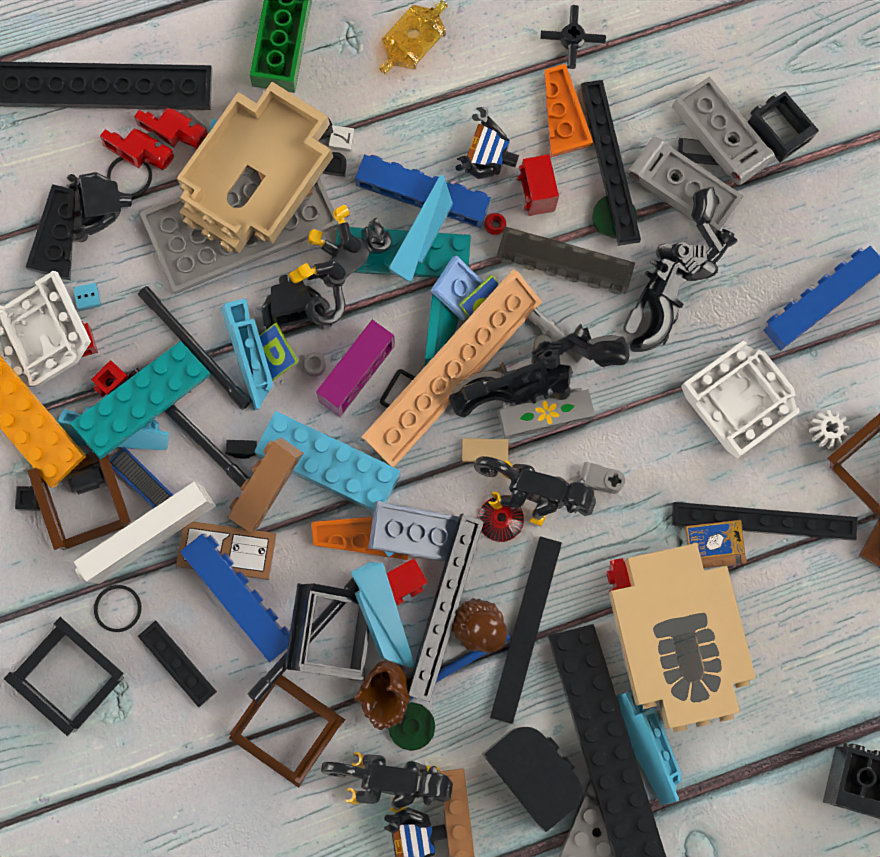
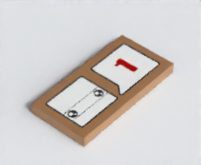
[176,522,277,580]

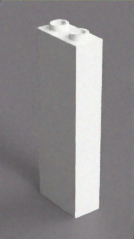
[74,482,216,584]

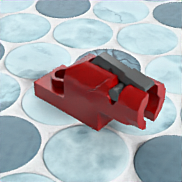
[134,108,208,149]
[100,128,174,170]

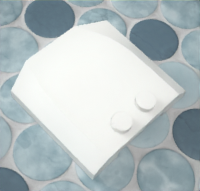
[0,271,91,386]
[681,341,799,458]

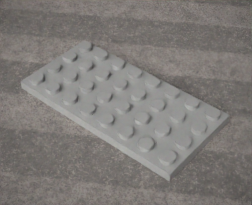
[140,168,339,294]

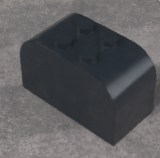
[482,727,581,832]

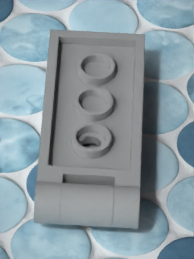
[672,76,776,185]
[627,137,743,234]
[559,779,614,857]

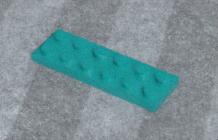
[336,227,471,278]
[70,341,210,460]

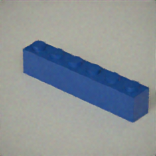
[355,154,491,229]
[763,245,880,351]
[180,534,290,663]

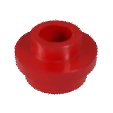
[484,213,506,235]

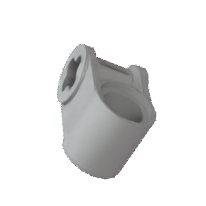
[580,462,625,494]

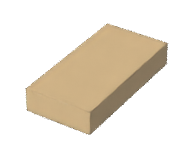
[462,438,508,463]

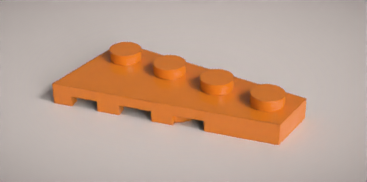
[544,64,593,158]
[311,516,408,560]

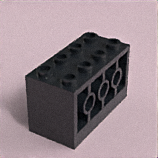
[823,743,880,819]

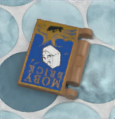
[685,520,747,569]

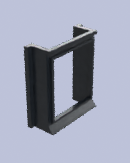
[284,583,370,681]
[4,617,124,737]

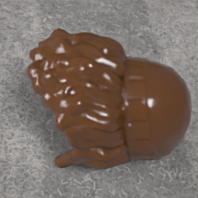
[452,598,507,652]
[354,661,410,730]

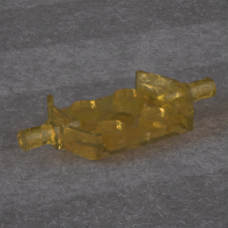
[379,0,448,75]

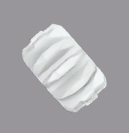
[809,410,850,449]

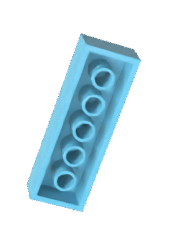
[254,411,401,512]

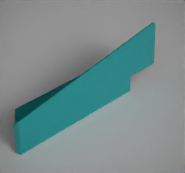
[424,293,459,367]

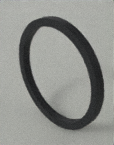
[107,157,152,198]
[94,585,142,632]

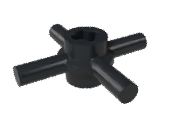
[540,5,606,69]

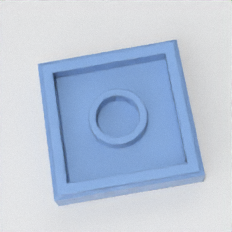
[431,256,484,320]

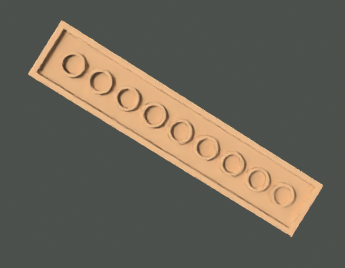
[362,270,542,467]

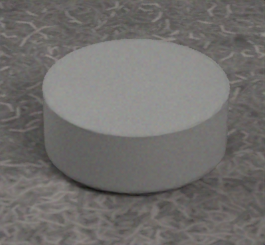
[303,353,326,376]

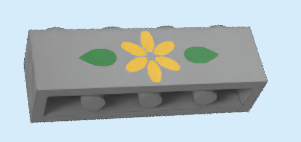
[498,388,595,439]

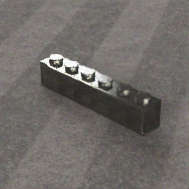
[497,226,635,295]

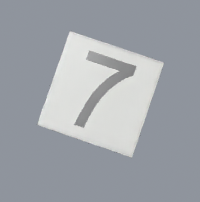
[329,125,354,152]

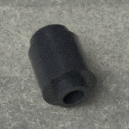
[68,466,105,495]

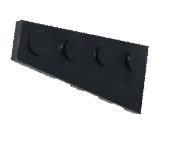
[26,184,75,281]

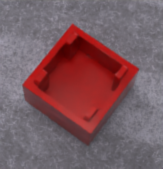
[517,154,559,216]

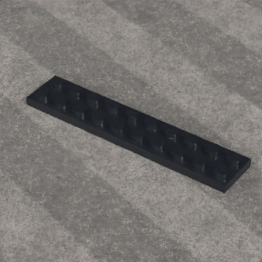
[0,61,212,110]
[548,624,666,857]

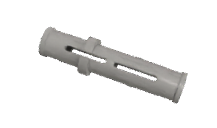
[527,307,583,363]

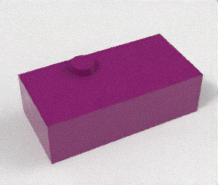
[316,319,395,417]

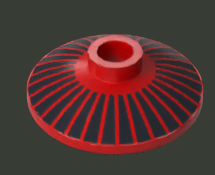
[478,496,524,542]

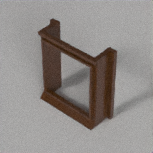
[827,413,880,517]
[27,452,131,550]
[229,675,346,788]

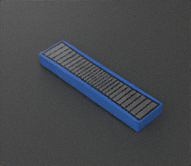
[110,448,173,508]

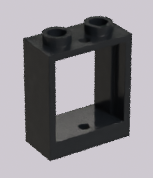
[747,91,819,162]

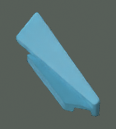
[389,174,453,282]
[221,298,273,411]
[57,406,169,450]
[351,562,414,668]
[616,689,682,805]

